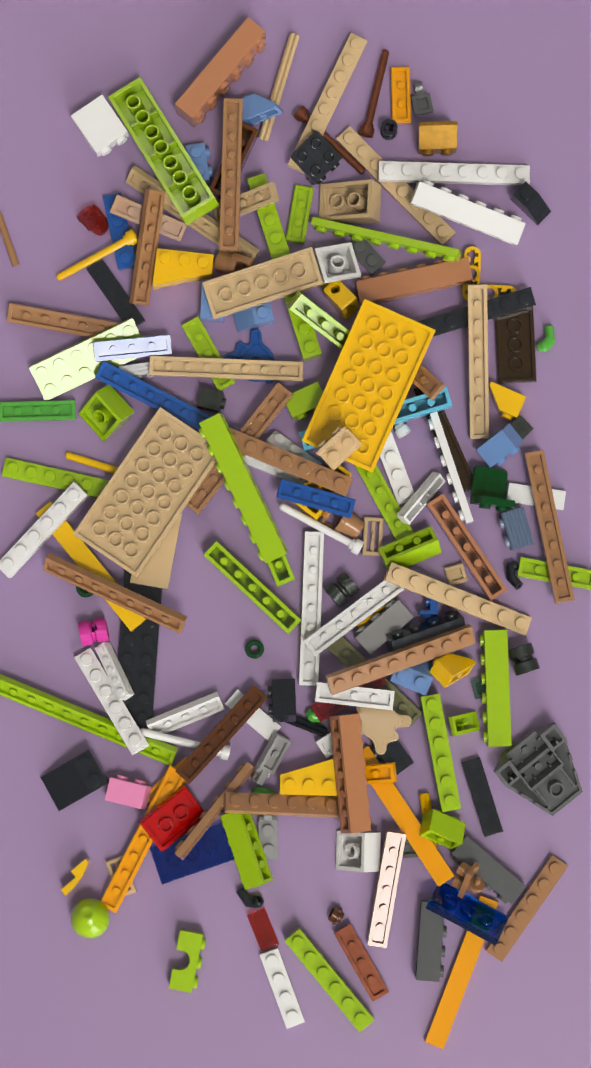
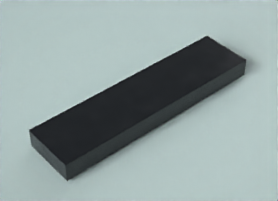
[87,259,145,327]
[461,757,503,837]

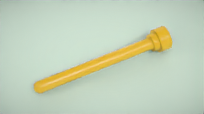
[56,229,138,281]
[65,452,119,474]

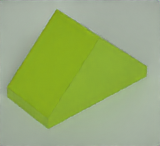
[447,711,480,736]

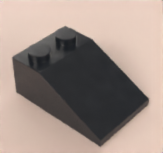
[40,749,109,811]

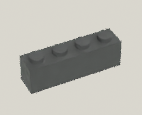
[451,835,527,904]
[415,900,448,982]

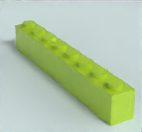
[199,413,289,563]

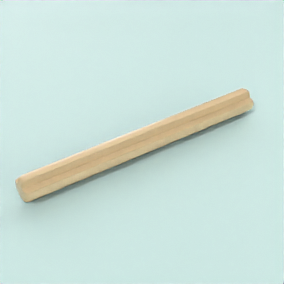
[259,33,299,141]

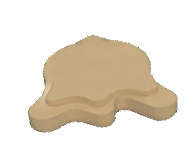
[356,706,412,755]

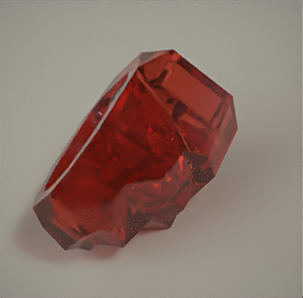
[76,203,108,236]

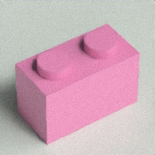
[105,775,152,809]

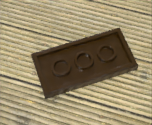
[495,306,537,384]

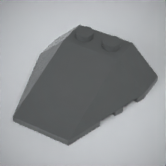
[494,722,583,816]

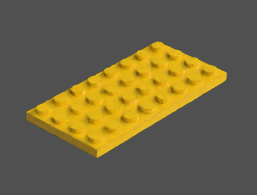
[302,299,436,473]

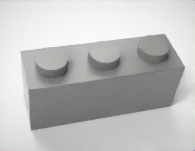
[355,600,414,655]

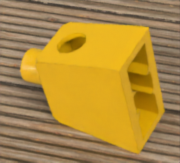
[321,281,360,321]

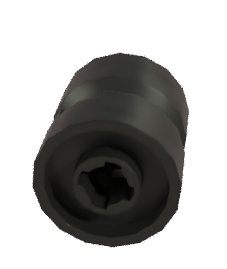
[324,572,360,607]
[508,643,540,676]

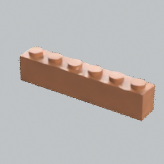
[356,256,473,306]
[426,494,507,601]
[329,714,371,834]

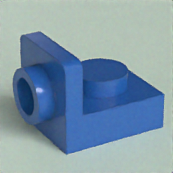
[418,597,438,619]

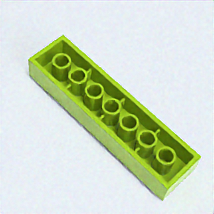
[108,77,219,225]

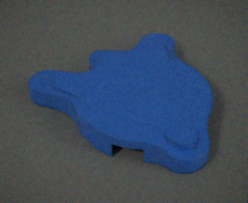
[223,329,275,384]

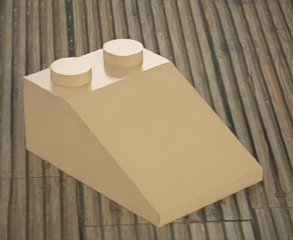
[319,179,382,224]

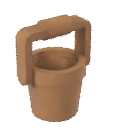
[214,251,254,274]
[321,511,365,539]

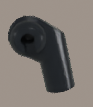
[505,560,523,590]
[236,887,264,908]

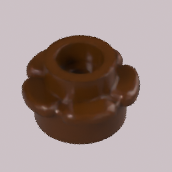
[328,906,344,925]

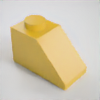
[489,382,526,421]
[429,653,476,688]

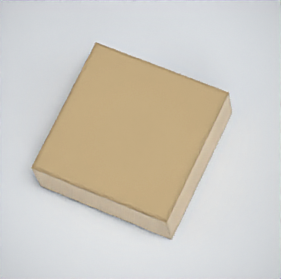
[444,563,468,586]

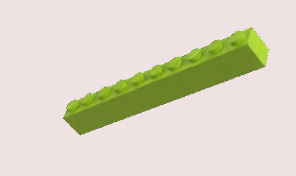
[247,173,322,362]

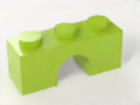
[169,928,207,993]

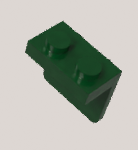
[470,466,515,512]

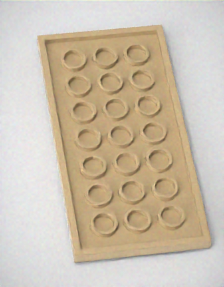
[73,407,217,577]

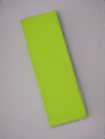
[286,185,314,244]

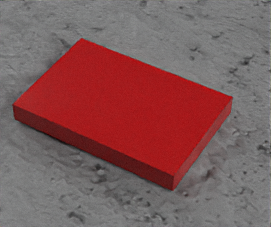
[138,785,204,852]

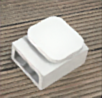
[71,95,129,157]

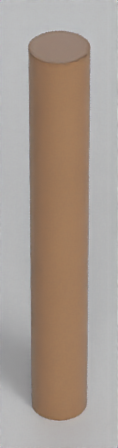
[0,211,20,267]

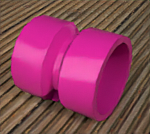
[78,616,110,646]

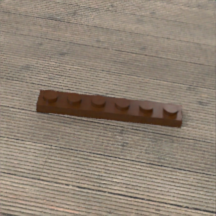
[175,685,268,784]

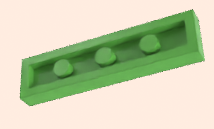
[0,400,76,422]

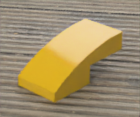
[61,857,90,896]

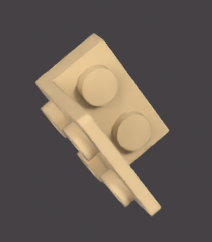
[316,426,362,470]

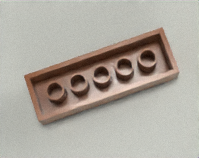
[175,17,267,128]

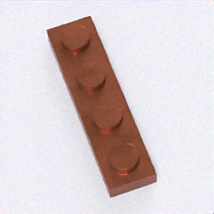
[334,923,389,1002]

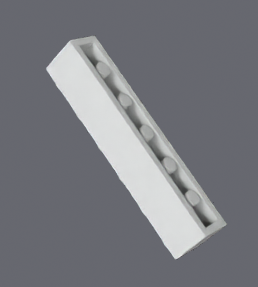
[409,180,526,245]

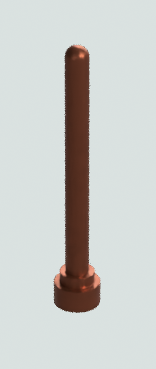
[358,49,389,138]
[293,106,365,174]

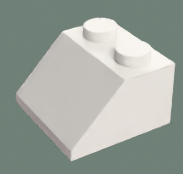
[314,242,361,283]
[336,831,381,872]

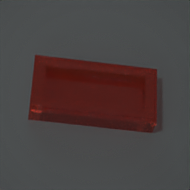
[247,907,279,952]

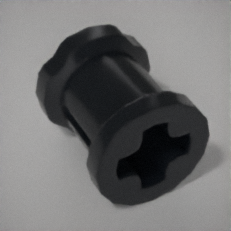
[380,119,398,140]

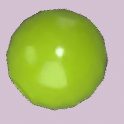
[70,898,110,938]

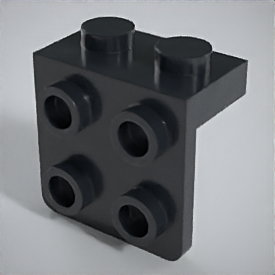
[291,131,343,185]

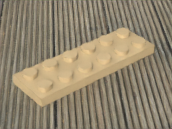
[202,247,323,320]

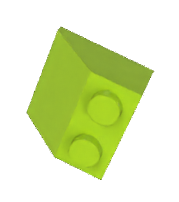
[78,385,135,442]

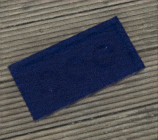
[150,823,234,884]
[426,883,509,946]

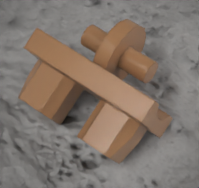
[451,862,485,899]

